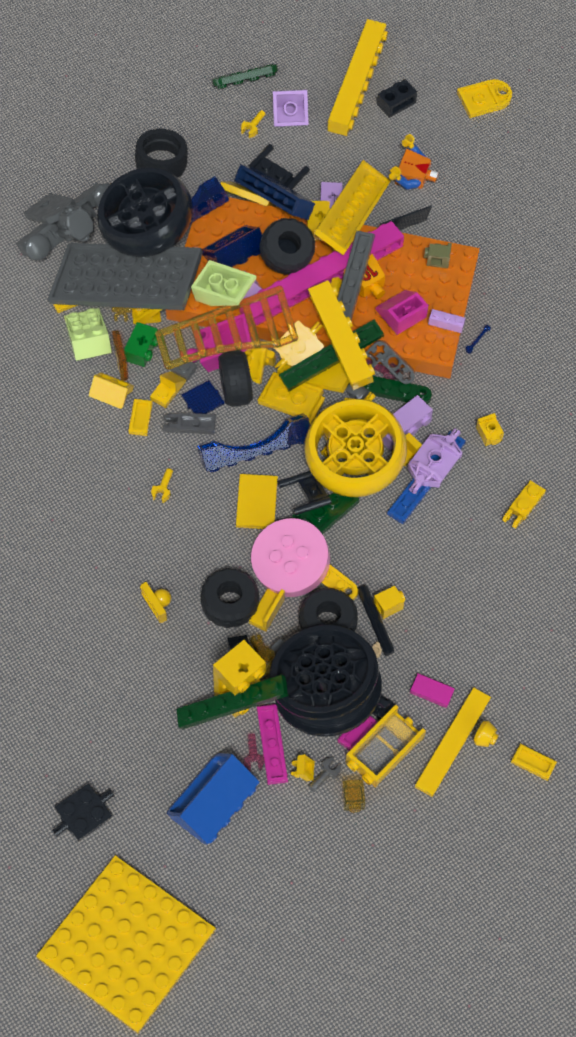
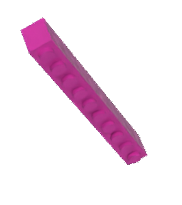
[240,221,404,328]

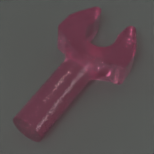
[367,359,400,380]
[244,734,264,772]

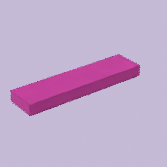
[257,704,288,785]

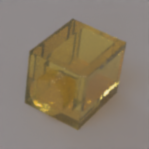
[342,779,366,813]

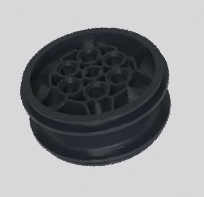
[269,625,382,737]

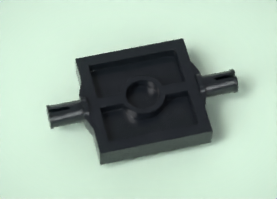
[52,784,115,842]

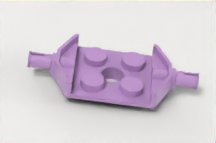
[407,428,462,494]

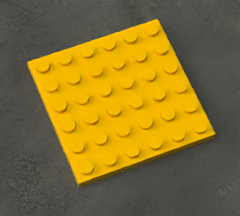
[36,856,216,1034]

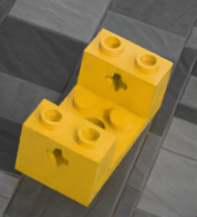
[213,640,266,718]

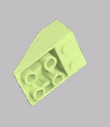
[64,308,112,361]

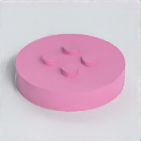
[251,518,330,597]

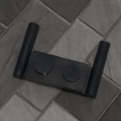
[248,144,310,189]
[277,471,331,516]

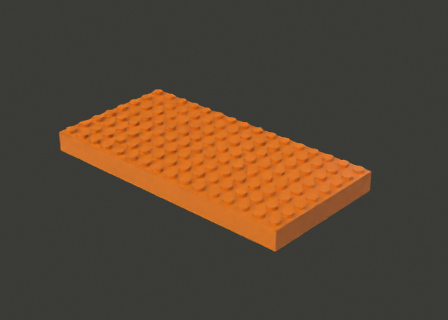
[166,192,480,379]

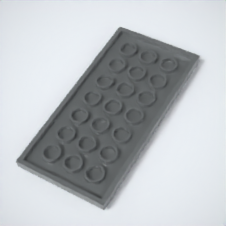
[48,243,203,310]

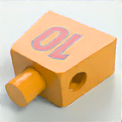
[343,254,385,299]

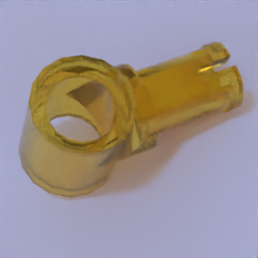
[250,635,275,675]

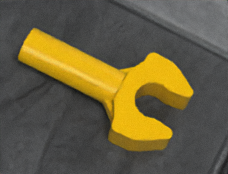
[241,110,266,138]
[151,468,173,503]

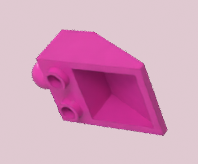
[185,313,253,372]

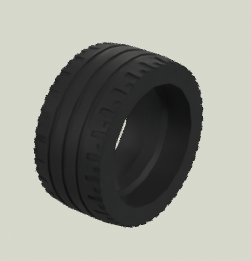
[135,128,188,177]

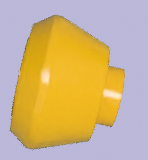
[473,721,499,747]

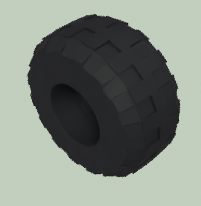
[260,218,315,275]
[218,350,253,407]
[200,568,259,628]
[299,588,358,632]

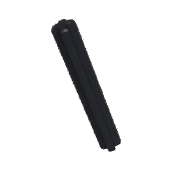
[358,585,394,656]

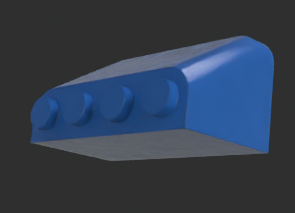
[167,753,260,844]

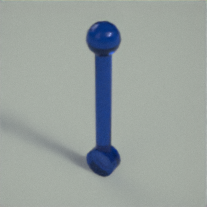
[466,325,491,354]

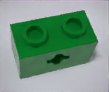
[123,322,160,367]

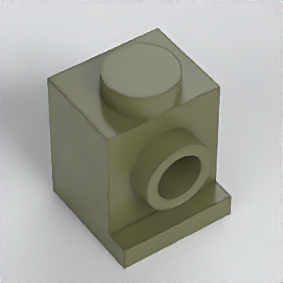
[424,243,452,268]

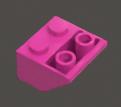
[375,290,428,335]

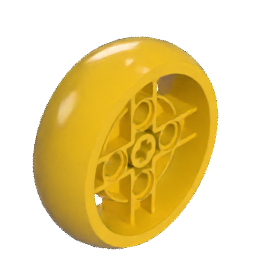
[304,399,407,497]

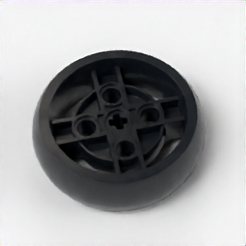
[97,168,193,257]

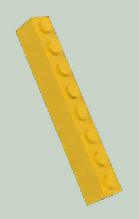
[328,19,388,136]

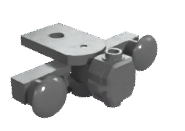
[16,183,110,261]

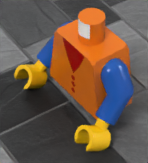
[389,134,439,190]

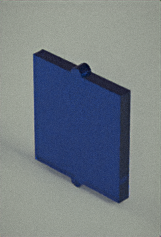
[181,380,225,414]

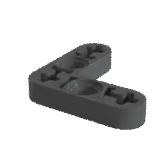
[366,340,415,384]

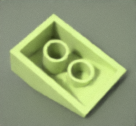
[191,260,257,306]

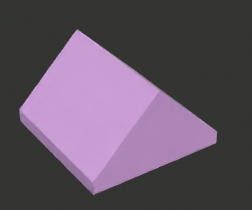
[272,90,308,127]

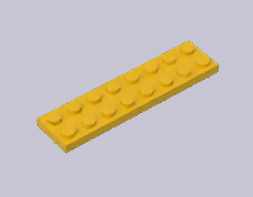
[314,160,391,255]

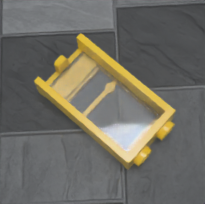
[346,705,426,788]

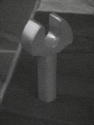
[309,758,342,792]

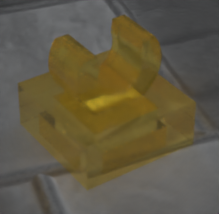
[112,307,131,322]

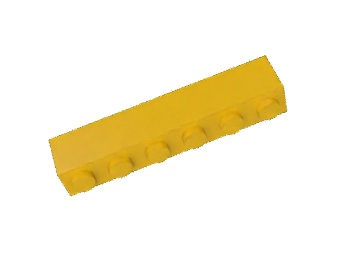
[308,280,375,390]

